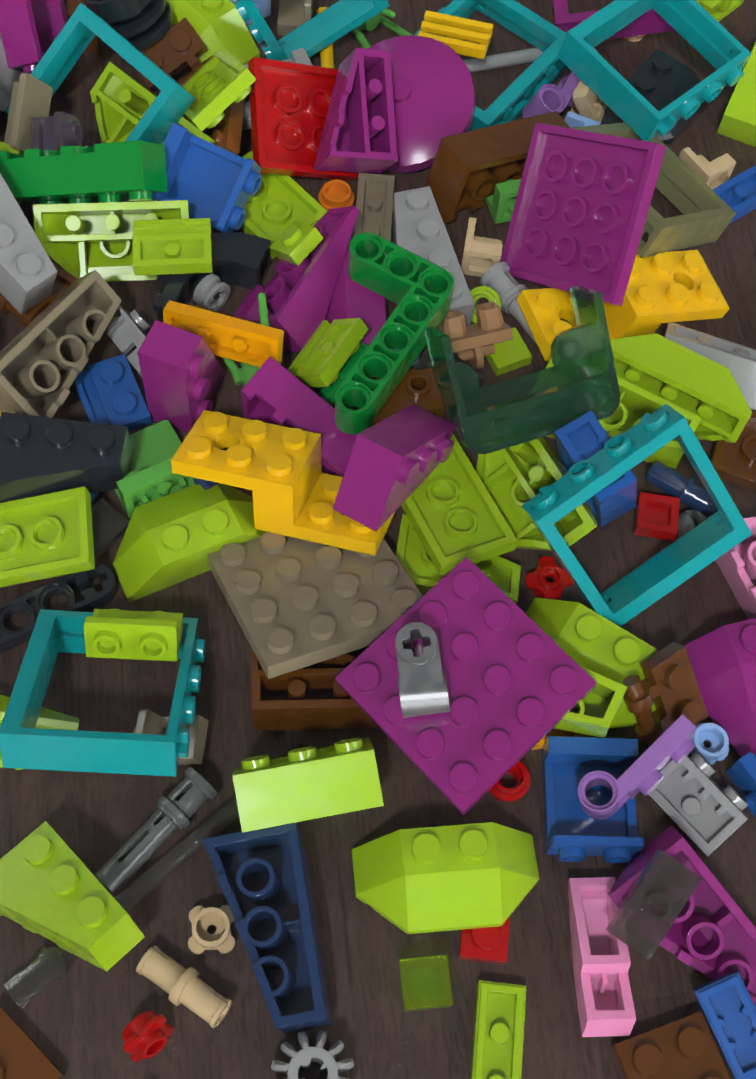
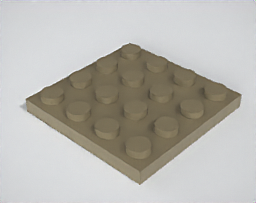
[207,513,423,679]

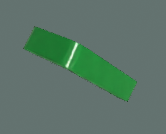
[334,232,454,435]

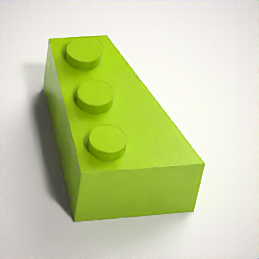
[232,737,384,833]
[0,821,145,972]

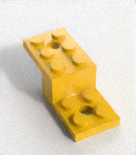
[517,250,730,361]
[171,410,395,556]

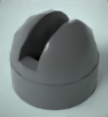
[676,509,707,539]

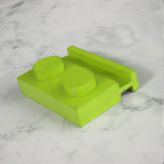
[133,218,213,276]
[287,318,368,388]

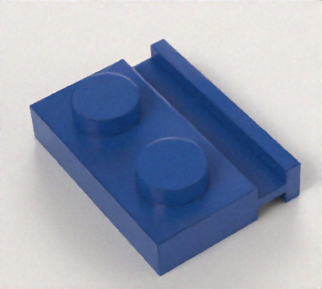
[73,354,152,432]

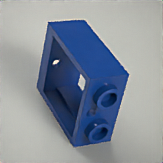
[555,410,637,527]

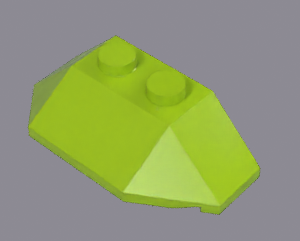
[166,0,260,65]
[90,61,216,144]
[33,200,189,282]
[594,333,752,443]
[476,402,597,551]
[113,483,267,603]
[525,597,658,728]
[351,822,539,934]

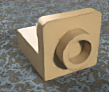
[571,79,607,122]

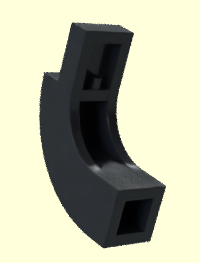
[153,232,272,322]

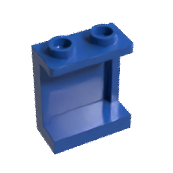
[152,122,262,233]
[541,736,644,863]

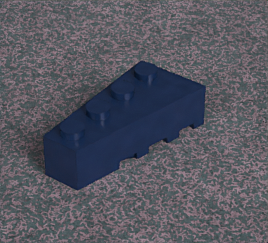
[202,823,333,1034]

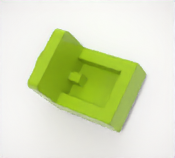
[269,220,324,266]

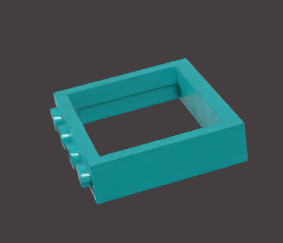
[233,0,390,61]
[415,0,567,131]
[557,0,752,142]
[5,3,195,202]
[522,404,752,627]
[0,609,206,777]

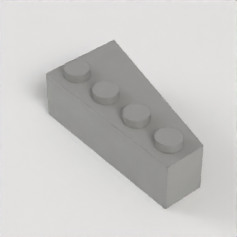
[0,173,57,315]
[392,186,475,339]

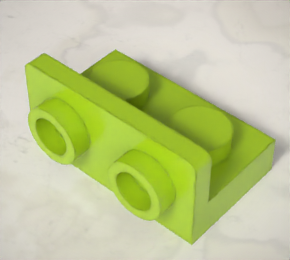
[84,609,183,661]

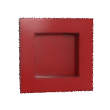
[633,492,680,541]
[458,917,510,965]

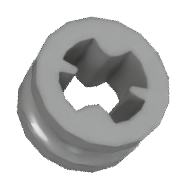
[193,274,231,312]

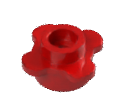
[525,556,573,600]
[122,1010,173,1062]

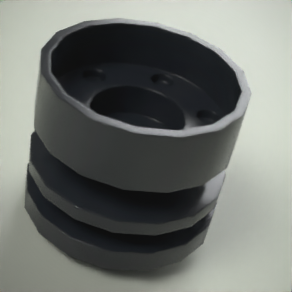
[82,0,174,51]

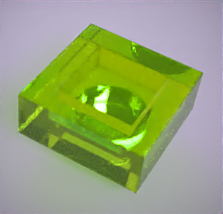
[398,955,453,1012]

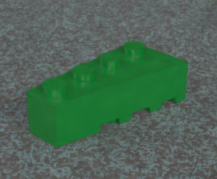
[0,140,168,204]

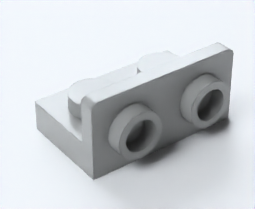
[649,751,749,857]

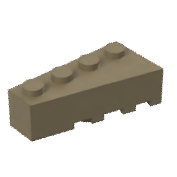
[0,270,122,418]

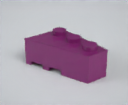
[313,48,398,174]
[137,320,226,433]
[241,357,357,477]
[333,404,455,532]

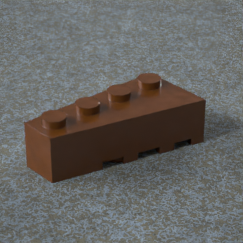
[425,111,570,224]

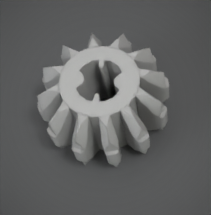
[271,1031,354,1079]

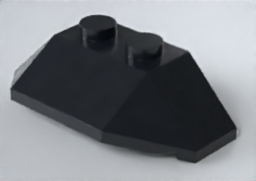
[600,49,707,144]

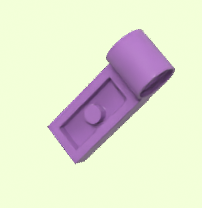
[522,48,598,118]
[578,714,696,820]

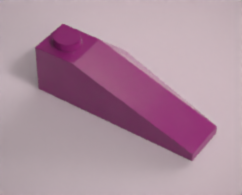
[607,825,756,1008]

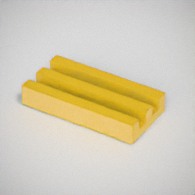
[417,10,494,59]

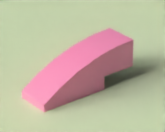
[568,877,636,1037]

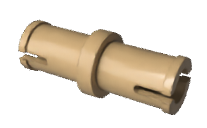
[136,945,232,1029]

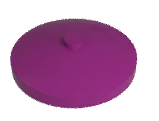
[368,35,476,173]

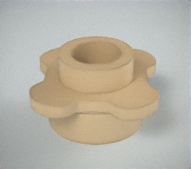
[188,905,235,955]

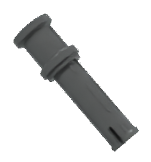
[94,767,218,895]

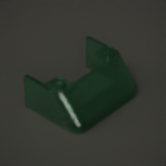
[424,285,620,454]

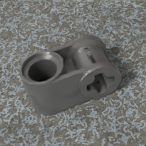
[395,622,451,718]

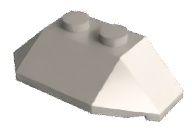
[664,322,756,411]

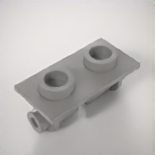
[107,305,151,377]

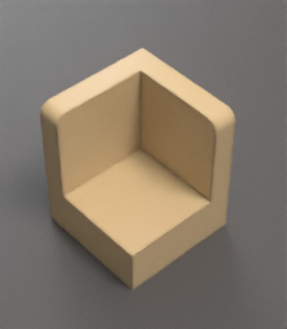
[679,147,736,189]
[461,217,503,277]

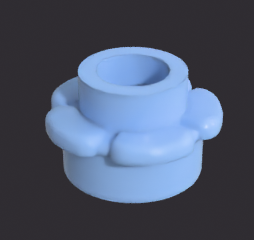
[689,723,729,765]

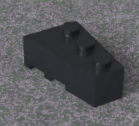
[0,412,133,503]

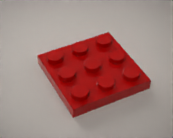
[248,57,359,182]

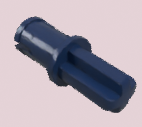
[645,461,718,519]

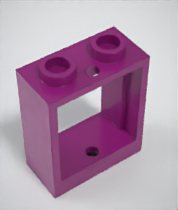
[0,0,77,74]

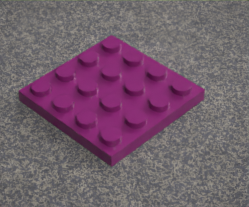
[500,123,666,306]
[335,557,597,815]

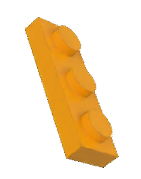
[163,300,284,367]

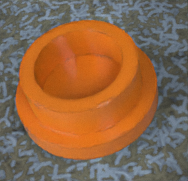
[318,179,355,211]

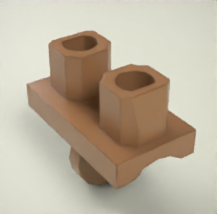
[434,302,513,370]

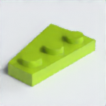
[396,513,521,604]

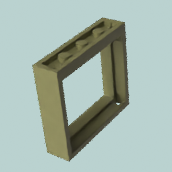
[571,122,737,258]

